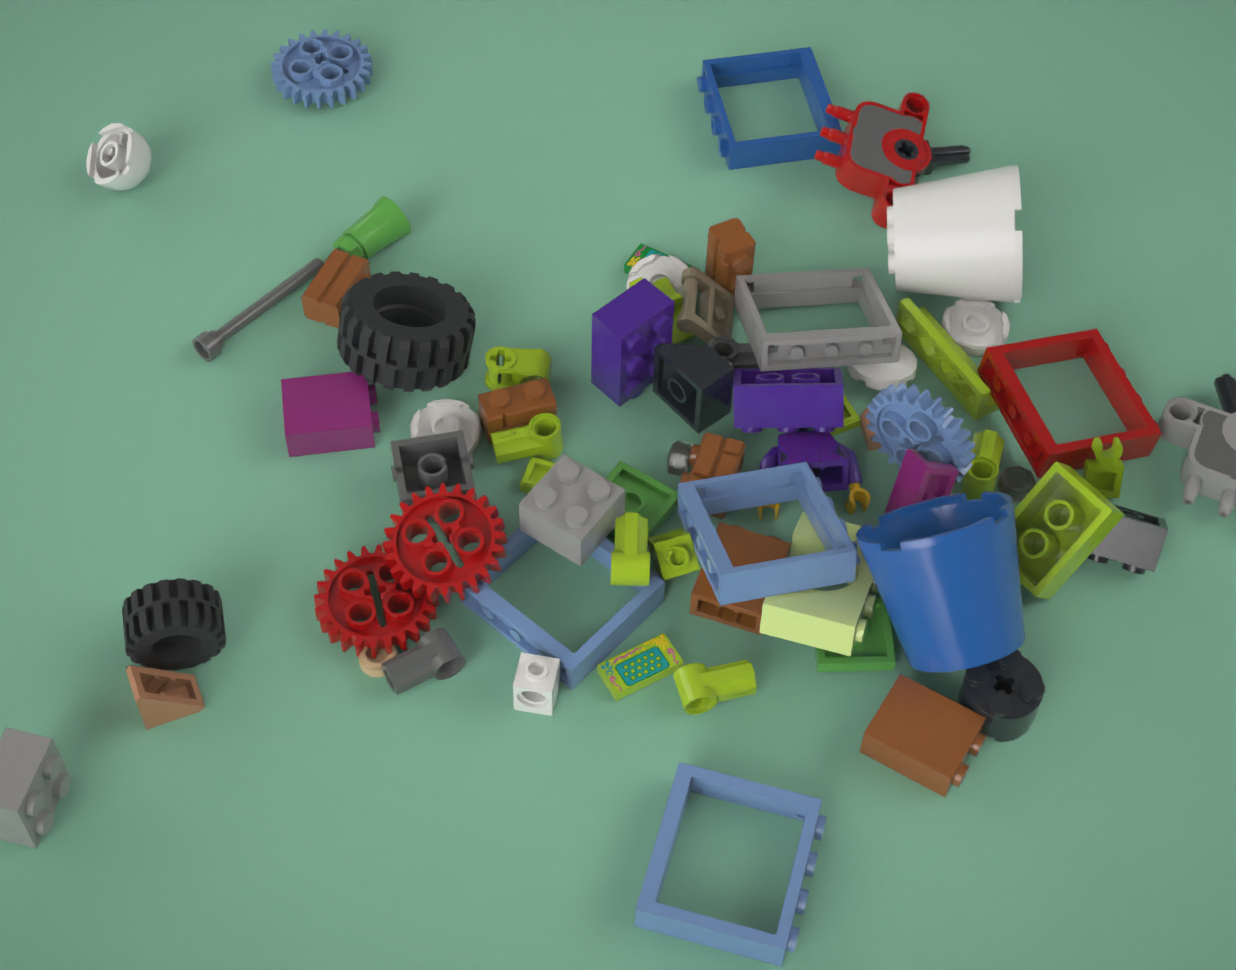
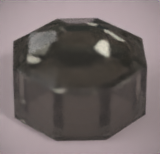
[667,440,693,477]
[997,465,1036,503]

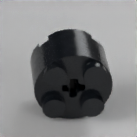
[957,650,1045,742]

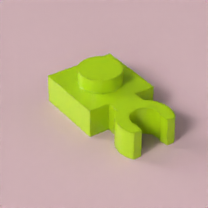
[1082,437,1125,498]

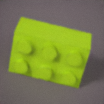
[1014,461,1125,599]

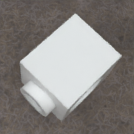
[513,652,560,716]

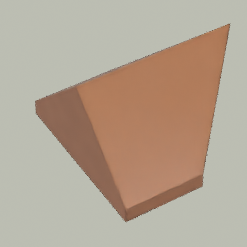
[126,665,205,730]

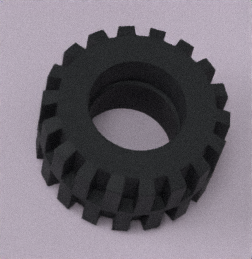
[122,578,226,670]

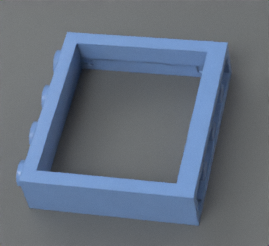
[678,462,861,605]
[460,527,665,690]
[634,762,827,966]

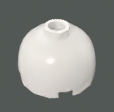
[86,123,151,191]

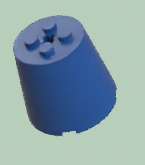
[856,491,1025,672]

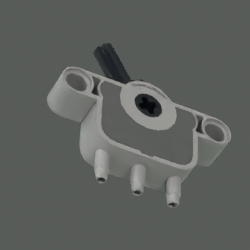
[1158,374,1236,518]

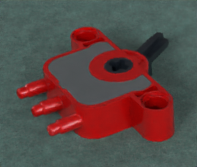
[814,92,970,229]

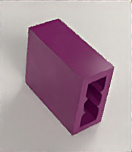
[281,372,381,457]

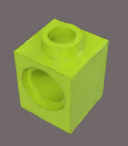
[648,528,700,580]

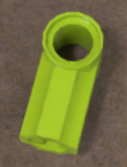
[490,413,564,464]
[961,429,1005,500]
[610,512,650,586]
[673,659,757,715]

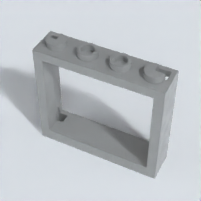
[734,267,902,372]

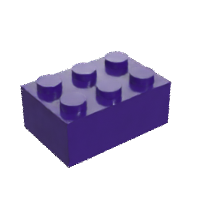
[591,278,674,407]
[733,367,844,433]

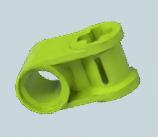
[484,346,552,391]

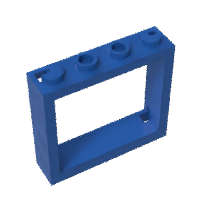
[697,47,843,170]

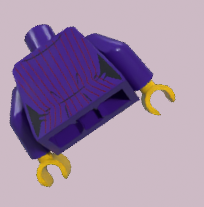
[757,427,871,521]

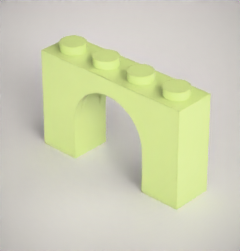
[759,512,879,656]

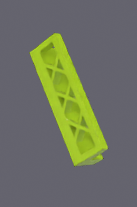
[896,297,999,421]

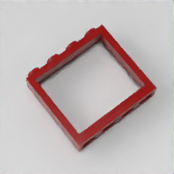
[977,329,1162,478]

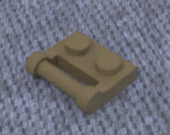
[676,267,735,344]

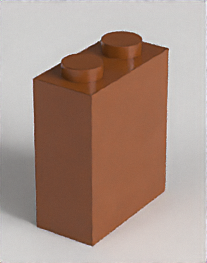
[690,522,791,636]
[859,674,987,797]

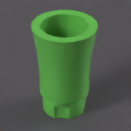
[333,196,411,260]

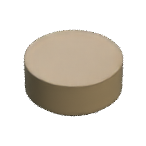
[358,645,397,677]

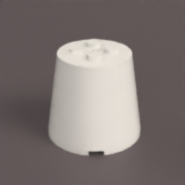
[887,165,1023,303]

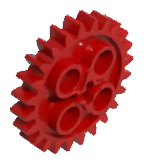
[382,483,508,603]
[314,544,439,658]

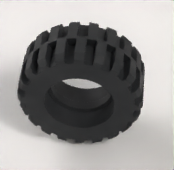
[337,271,476,392]

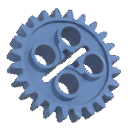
[271,29,373,109]
[865,383,976,484]

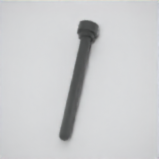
[192,258,324,362]

